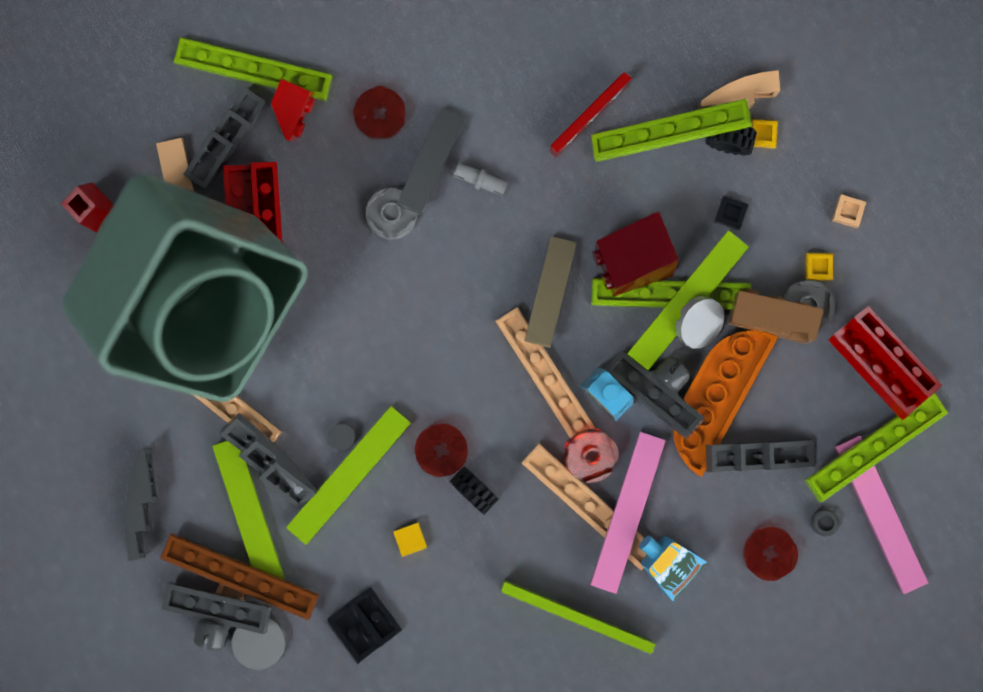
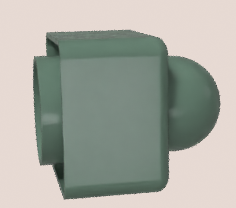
[62,174,307,402]

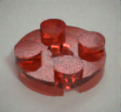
[353,86,406,140]
[414,424,468,477]
[564,428,619,483]
[743,526,798,581]

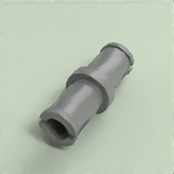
[453,162,508,197]

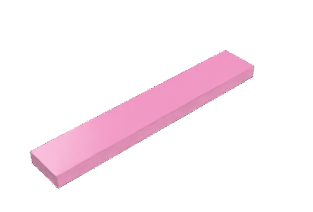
[590,432,666,594]
[834,436,928,594]

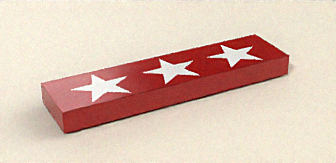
[550,72,632,158]

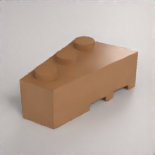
[728,288,824,344]

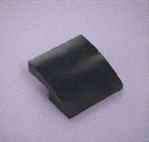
[325,587,402,664]

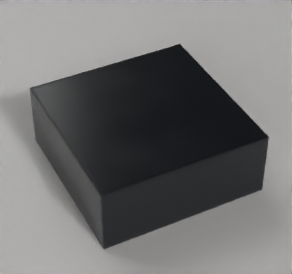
[714,196,748,231]

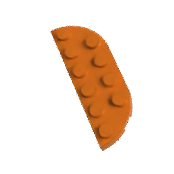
[673,330,778,477]

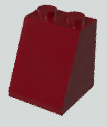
[592,211,679,297]

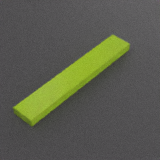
[173,37,333,101]
[591,98,752,162]
[627,230,749,371]
[591,278,751,310]
[804,393,948,503]
[286,406,411,545]
[212,441,286,580]
[501,580,656,654]

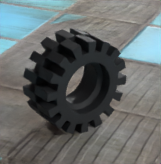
[705,127,757,156]
[449,466,499,515]

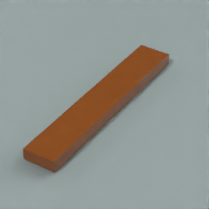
[160,533,320,620]

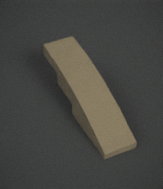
[524,236,577,348]

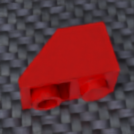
[271,79,316,141]
[61,182,114,233]

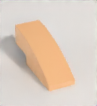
[698,70,780,109]

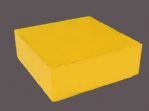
[750,119,778,149]
[805,253,833,281]
[393,522,428,557]

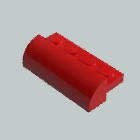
[223,161,283,243]
[828,306,943,421]

